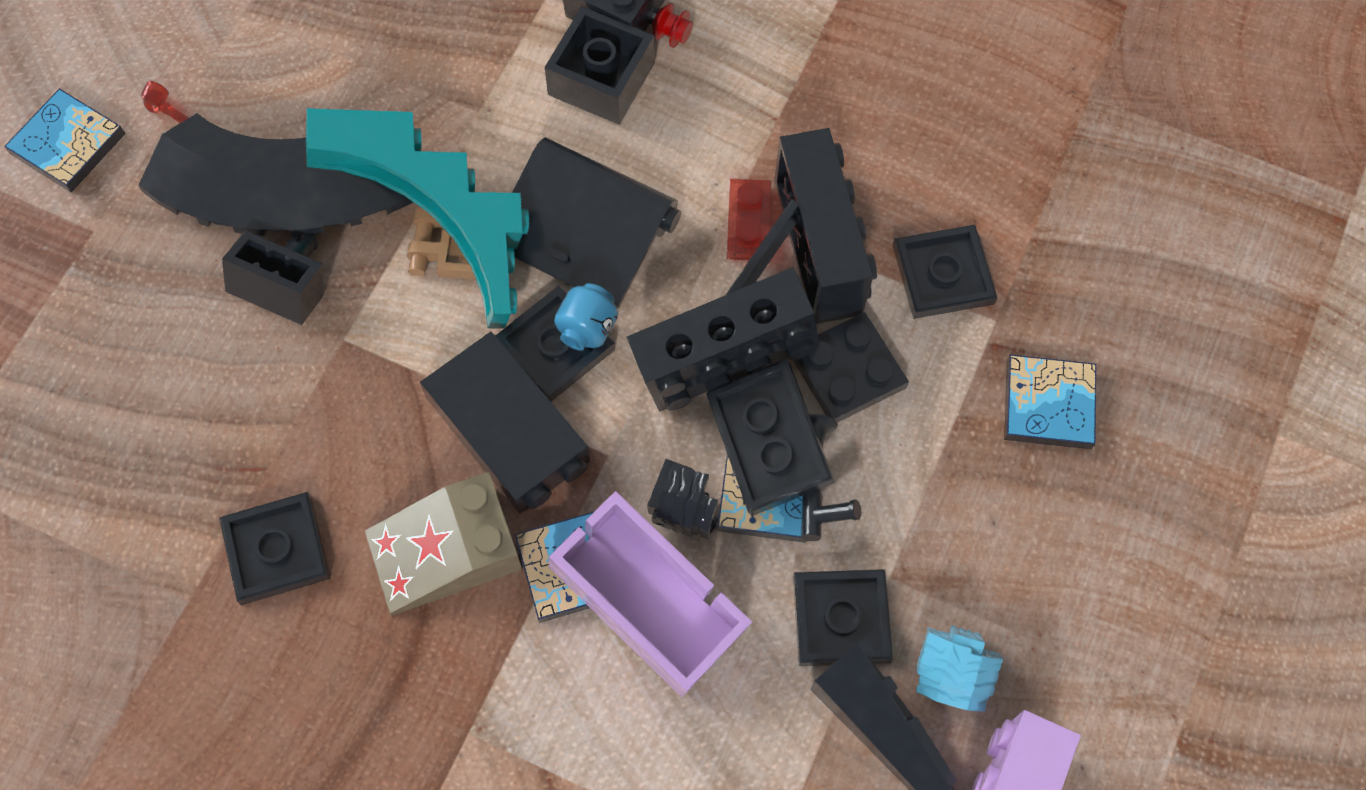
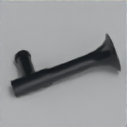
[801,414,862,541]

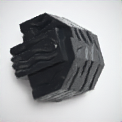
[647,459,718,540]

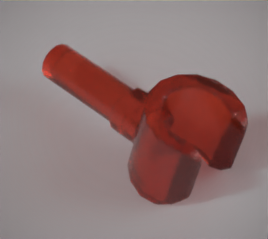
[141,81,189,123]

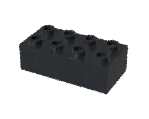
[774,128,877,324]

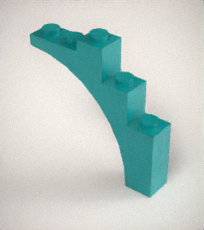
[306,108,529,329]

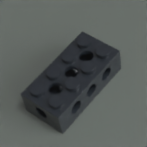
[626,267,819,412]

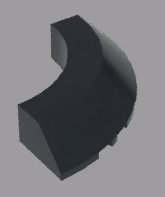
[139,113,413,236]

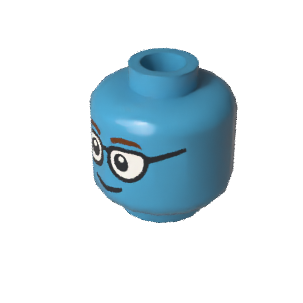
[554,283,619,350]

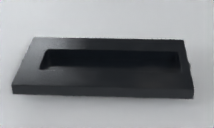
[725,199,799,295]

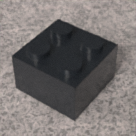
[544,6,655,125]

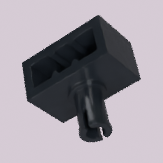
[222,230,323,325]

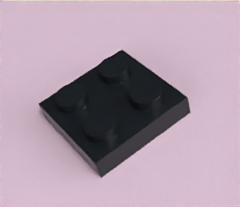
[793,312,909,423]

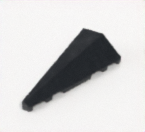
[810,638,957,790]

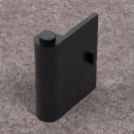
[512,137,681,309]

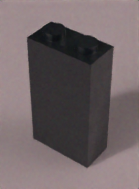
[420,331,590,514]

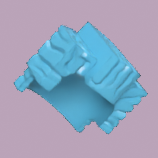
[916,625,1003,712]

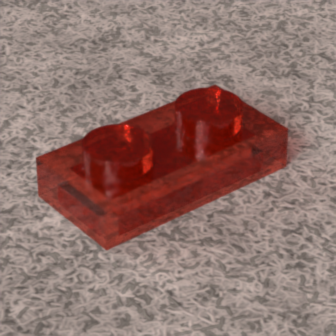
[726,178,771,260]

